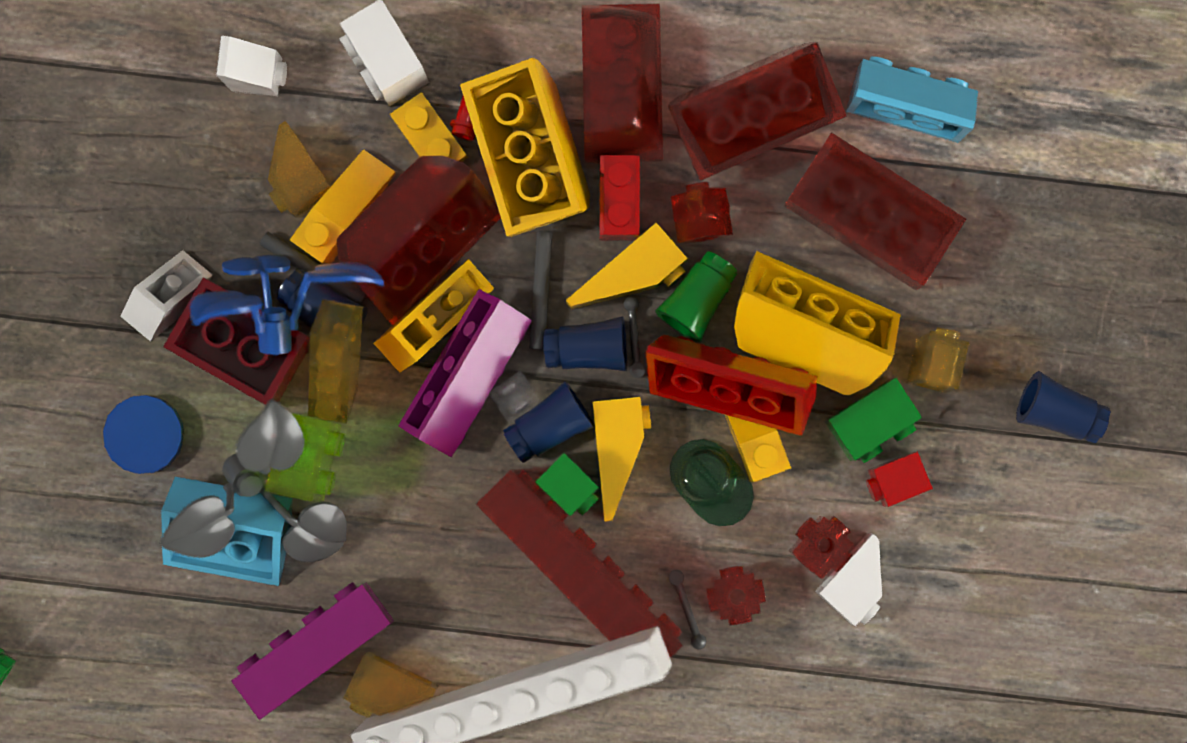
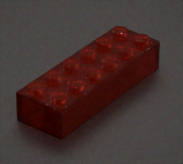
[476,470,683,658]

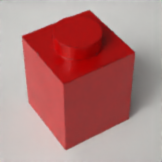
[866,452,933,507]

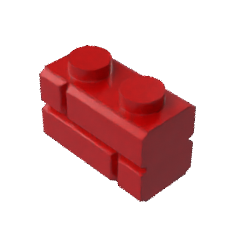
[600,155,640,241]

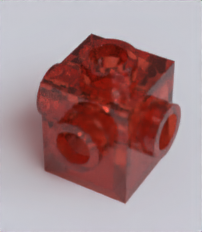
[671,182,733,243]
[788,516,854,580]
[706,566,766,625]

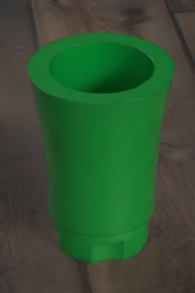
[655,251,737,343]

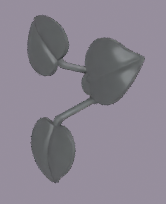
[160,399,347,562]

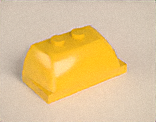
[460,58,590,237]
[734,251,901,396]

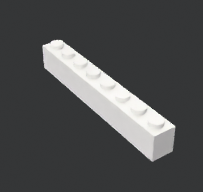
[350,626,672,743]

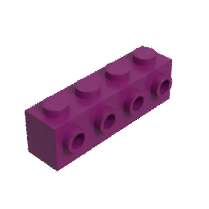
[398,289,532,458]
[231,582,394,720]

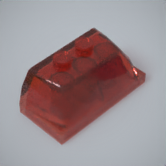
[582,4,663,163]
[668,42,847,181]
[337,156,501,325]

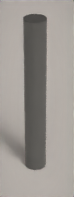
[529,231,553,350]
[260,232,367,305]

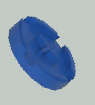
[103,395,184,474]

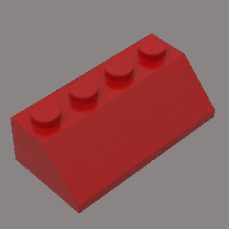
[646,334,817,436]

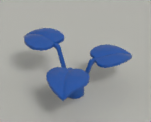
[190,255,384,354]

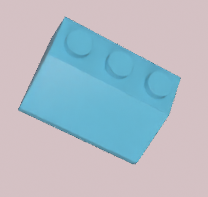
[846,57,978,143]
[161,477,293,586]

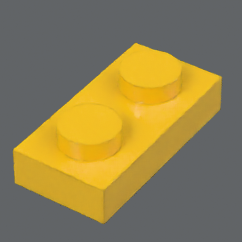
[390,92,468,180]

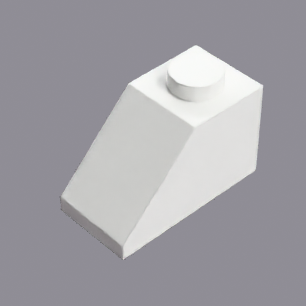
[216,35,287,96]
[120,250,212,342]
[815,533,882,626]

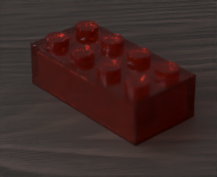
[784,132,967,291]

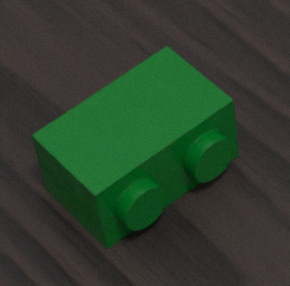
[824,377,922,463]
[535,453,599,516]

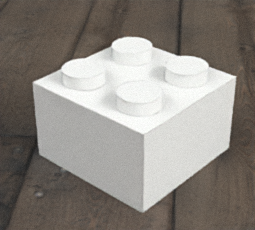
[339,0,429,107]

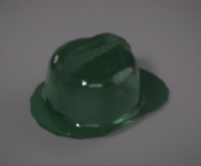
[669,439,754,527]

